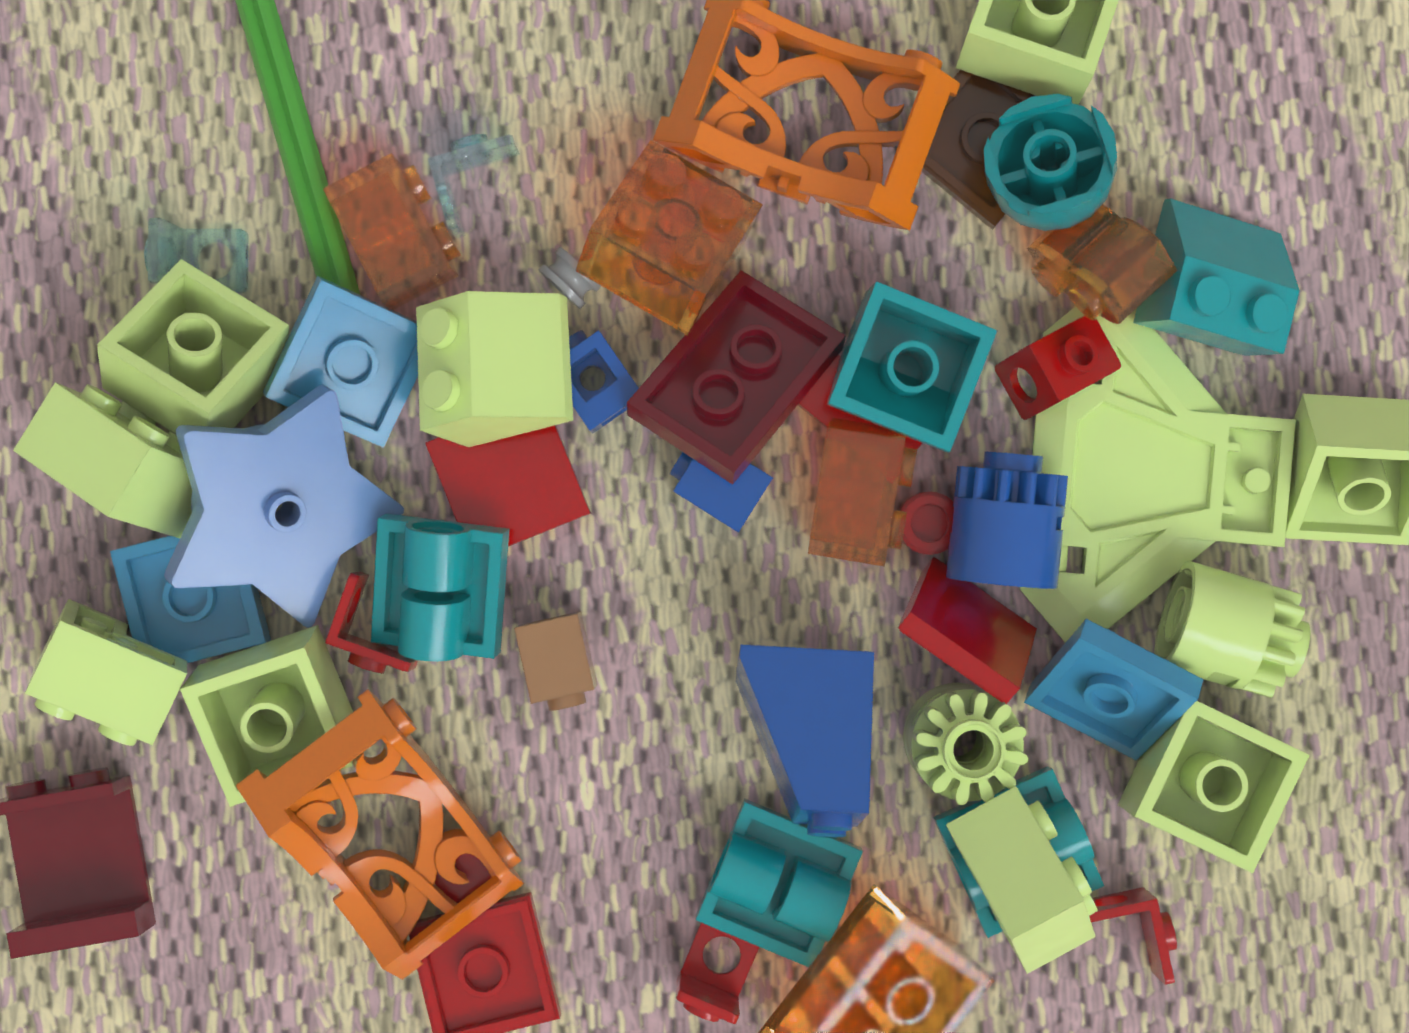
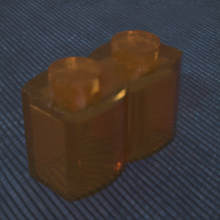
[1027,204,1178,324]

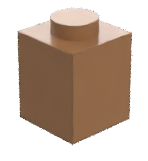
[514,611,598,711]

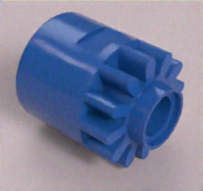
[946,451,1068,589]

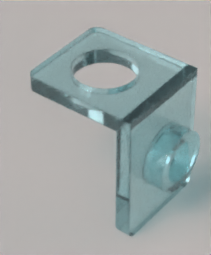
[428,134,520,238]
[144,218,249,293]

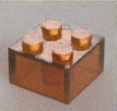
[575,140,763,335]

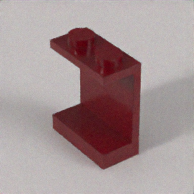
[0,767,156,959]

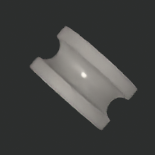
[538,247,602,309]

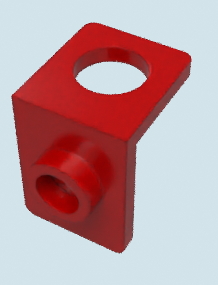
[995,313,1121,420]
[325,571,419,674]
[1089,887,1177,985]
[676,923,759,1024]

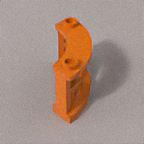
[653,0,960,231]
[236,689,525,980]

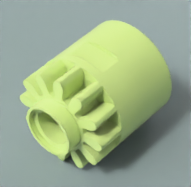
[1154,561,1311,698]
[903,683,1028,805]

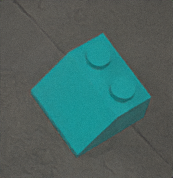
[1133,198,1300,356]
[827,281,998,453]

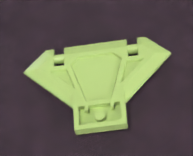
[1019,278,1296,643]

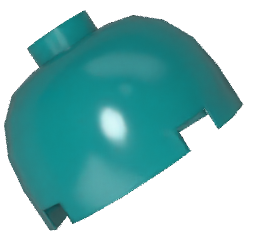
[983,94,1117,231]

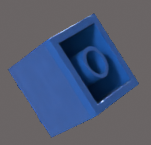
[736,644,874,837]

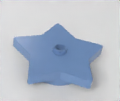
[164,385,404,628]

